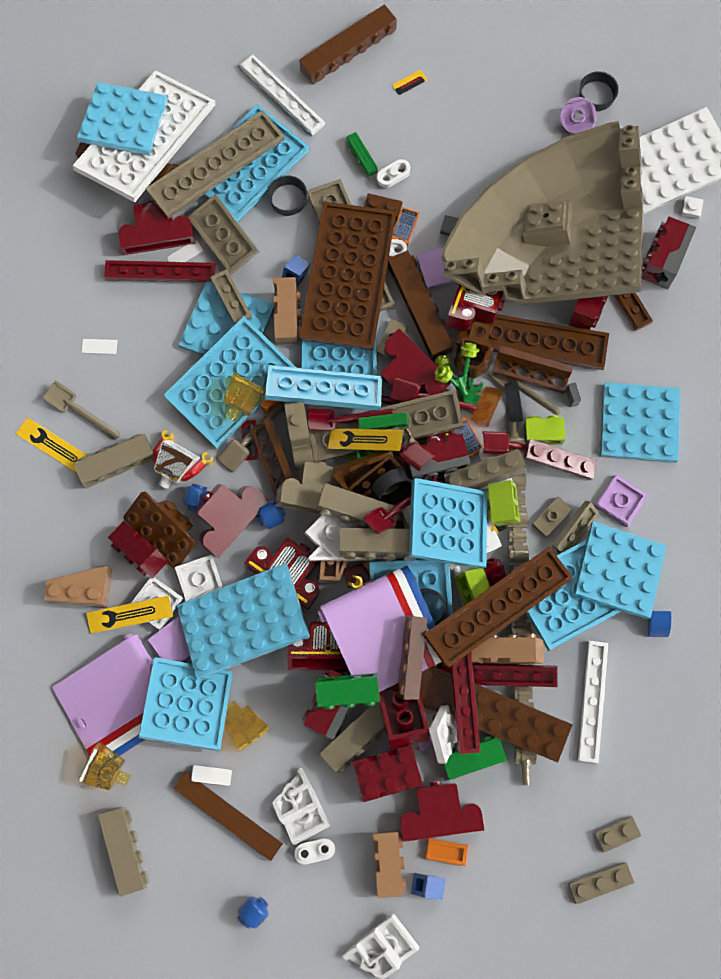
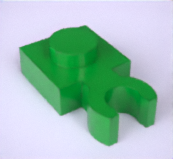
[458,378,483,414]

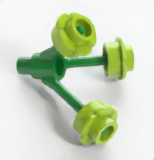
[435,343,479,397]

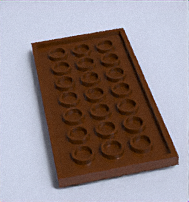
[299,201,396,351]

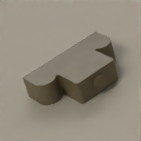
[284,401,314,471]
[275,462,340,516]

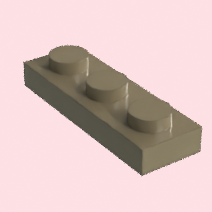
[210,269,252,324]
[552,500,599,554]
[568,862,634,904]

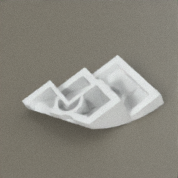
[273,768,330,845]
[342,913,419,979]

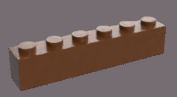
[299,4,397,84]
[388,250,454,361]

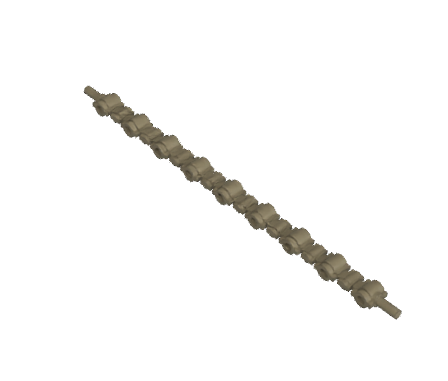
[507,421,537,785]

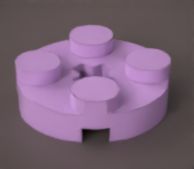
[560,97,597,134]

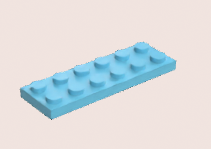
[265,365,382,410]

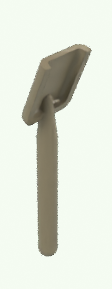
[488,362,561,415]
[43,380,120,439]
[217,402,285,472]

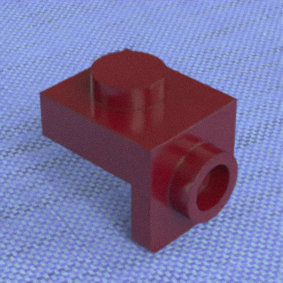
[483,558,506,587]

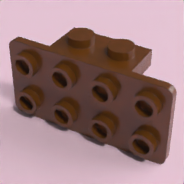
[124,491,196,569]

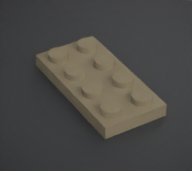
[188,194,260,275]

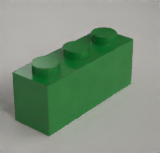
[315,673,380,709]
[442,735,507,781]

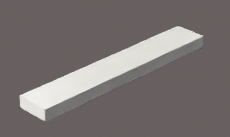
[240,54,325,136]
[577,641,608,763]

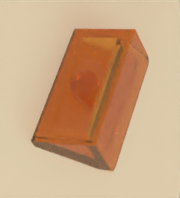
[471,386,504,427]

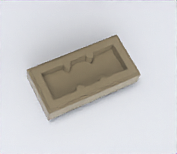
[376,319,408,360]
[532,497,572,537]

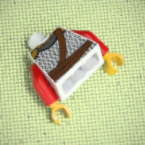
[153,430,213,489]

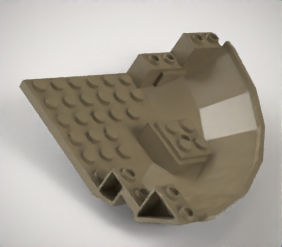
[441,121,644,304]

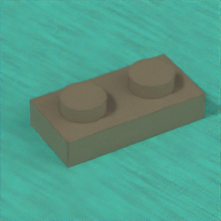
[595,816,641,853]

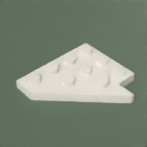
[304,515,384,561]

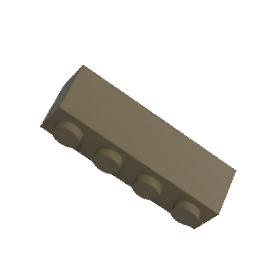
[74,434,153,488]
[444,449,527,490]
[316,483,399,529]
[339,528,416,561]
[319,702,385,773]
[98,807,149,897]

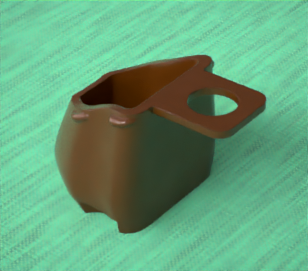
[454,322,493,379]

